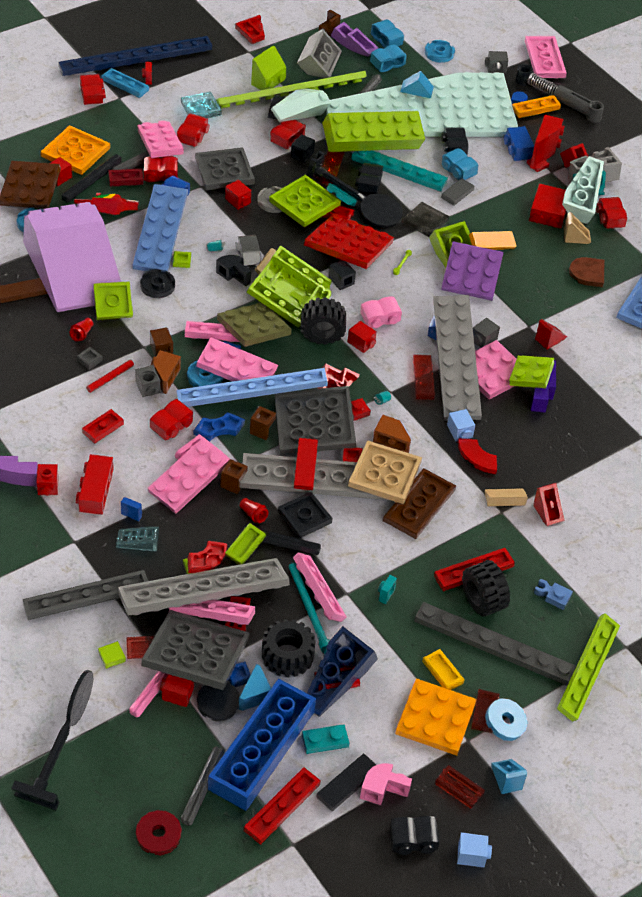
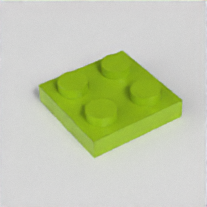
[93,281,133,320]
[509,355,554,388]

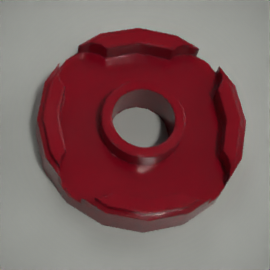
[136,810,182,856]

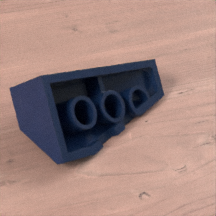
[307,626,378,717]

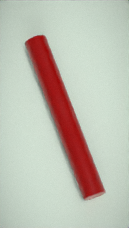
[86,360,134,393]

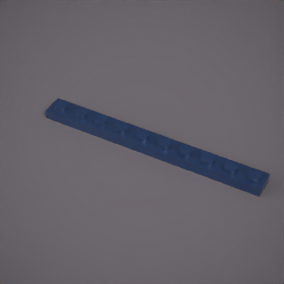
[58,36,212,76]

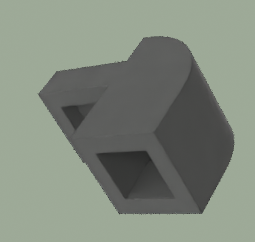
[235,235,261,266]

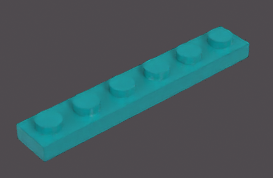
[352,151,448,192]

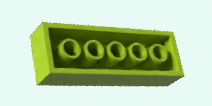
[322,111,425,152]

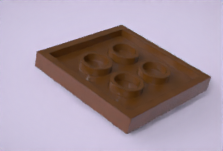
[0,161,61,209]

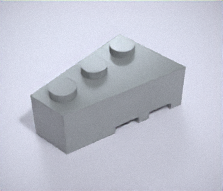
[568,147,622,182]

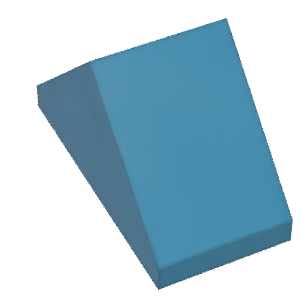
[400,71,434,98]
[239,664,271,711]
[491,759,527,794]

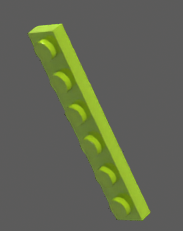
[557,613,620,722]

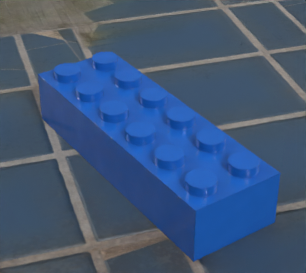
[208,678,316,811]

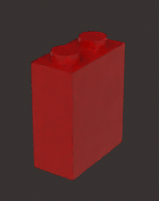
[529,184,566,228]

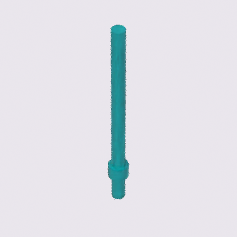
[288,563,330,654]

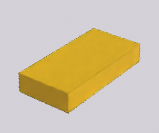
[422,649,465,690]

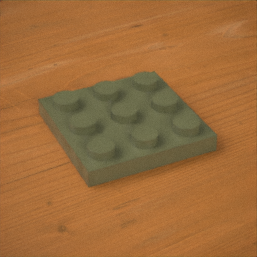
[217,303,292,347]

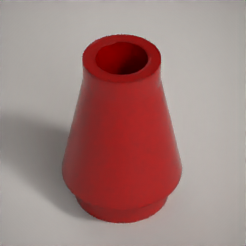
[69,318,94,341]
[239,498,269,523]

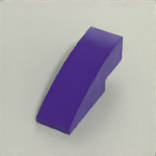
[531,361,556,413]

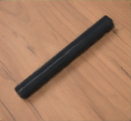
[61,154,122,202]

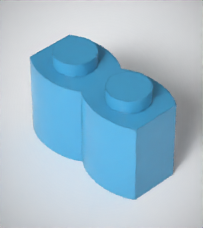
[371,19,404,48]
[370,45,407,72]
[442,148,479,180]

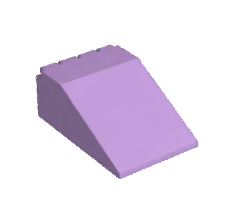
[23,202,121,312]

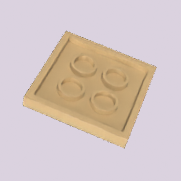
[348,440,422,504]

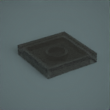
[402,202,449,237]

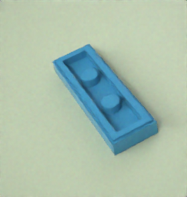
[102,68,149,98]

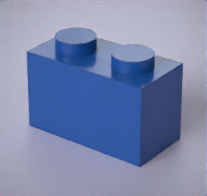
[504,126,534,161]

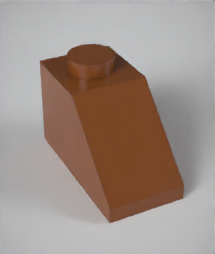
[151,350,181,394]
[373,415,411,453]

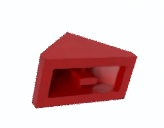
[535,319,567,350]
[533,483,565,526]

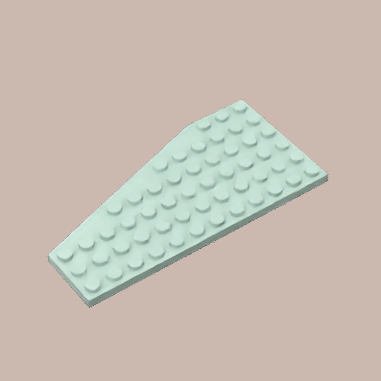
[326,72,518,137]

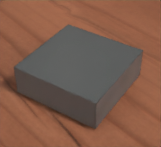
[76,347,103,370]

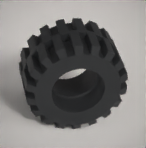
[301,297,346,345]
[462,560,510,617]
[261,619,316,678]

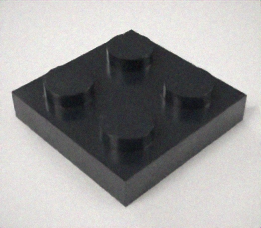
[278,492,333,539]

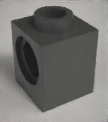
[485,51,509,73]
[135,365,160,397]

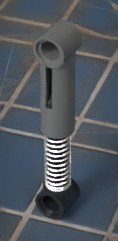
[516,64,604,123]

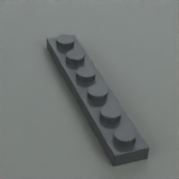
[23,570,148,620]

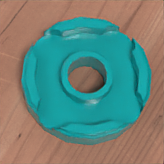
[326,183,357,206]

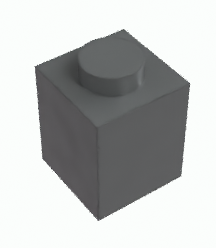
[473,318,500,348]

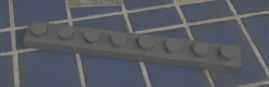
[414,602,576,686]

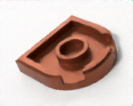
[569,257,604,287]

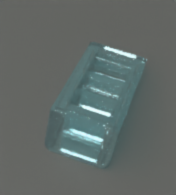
[116,527,159,551]

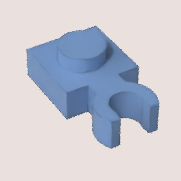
[534,579,573,610]

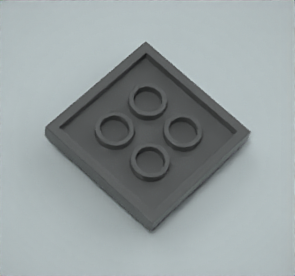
[195,147,255,190]

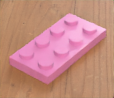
[525,36,566,79]
[137,121,184,158]
[196,337,278,382]
[148,438,230,514]

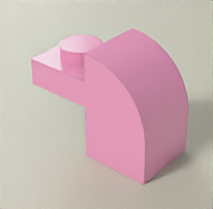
[360,763,412,805]

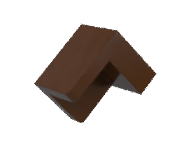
[319,10,341,37]
[150,327,173,357]
[250,406,276,440]
[221,459,248,494]

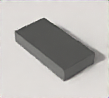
[441,178,475,205]

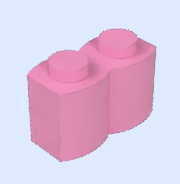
[360,296,402,328]

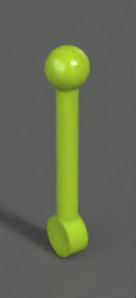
[393,250,412,275]

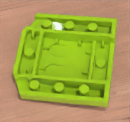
[246,246,332,327]

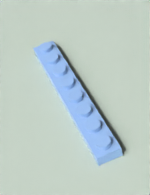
[177,368,328,407]

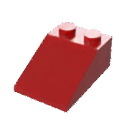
[530,115,565,169]

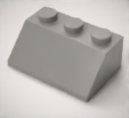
[297,29,342,78]

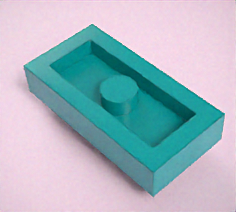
[302,724,350,754]

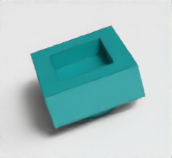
[378,575,397,604]

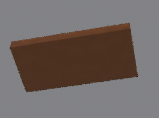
[383,468,456,539]

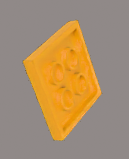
[41,125,110,175]
[395,678,477,756]

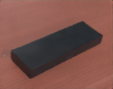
[316,753,376,812]

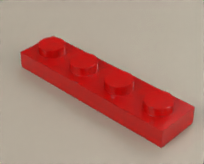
[434,548,515,591]
[244,767,321,845]

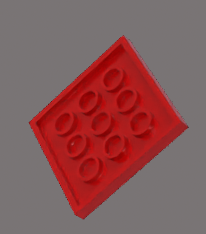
[304,214,394,269]

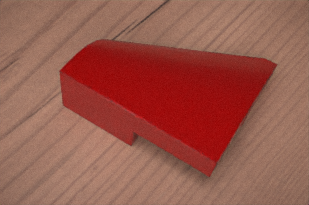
[317,364,360,389]

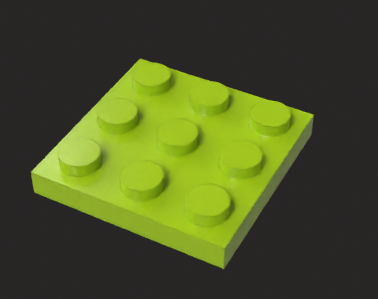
[269,175,341,227]

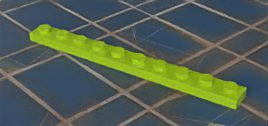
[214,71,367,109]

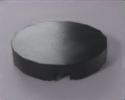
[140,269,175,298]
[197,682,239,721]

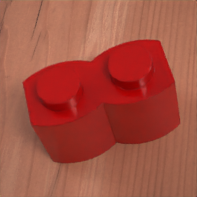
[80,74,106,105]
[177,113,210,147]
[270,120,306,149]
[144,156,178,182]
[596,197,627,228]
[150,399,193,441]

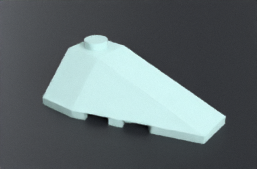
[271,89,331,122]
[562,156,604,224]

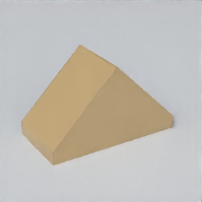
[564,212,591,244]

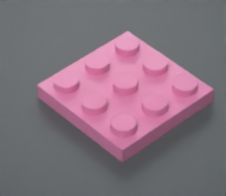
[475,340,517,400]

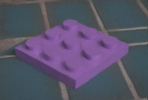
[441,241,503,301]

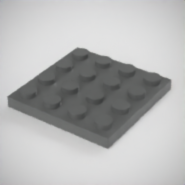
[275,386,356,455]
[141,610,250,690]

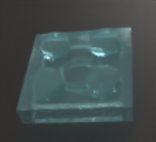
[181,91,222,118]

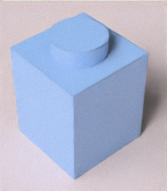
[447,409,475,441]
[457,833,492,867]

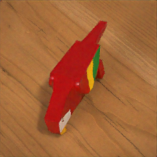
[74,192,139,215]

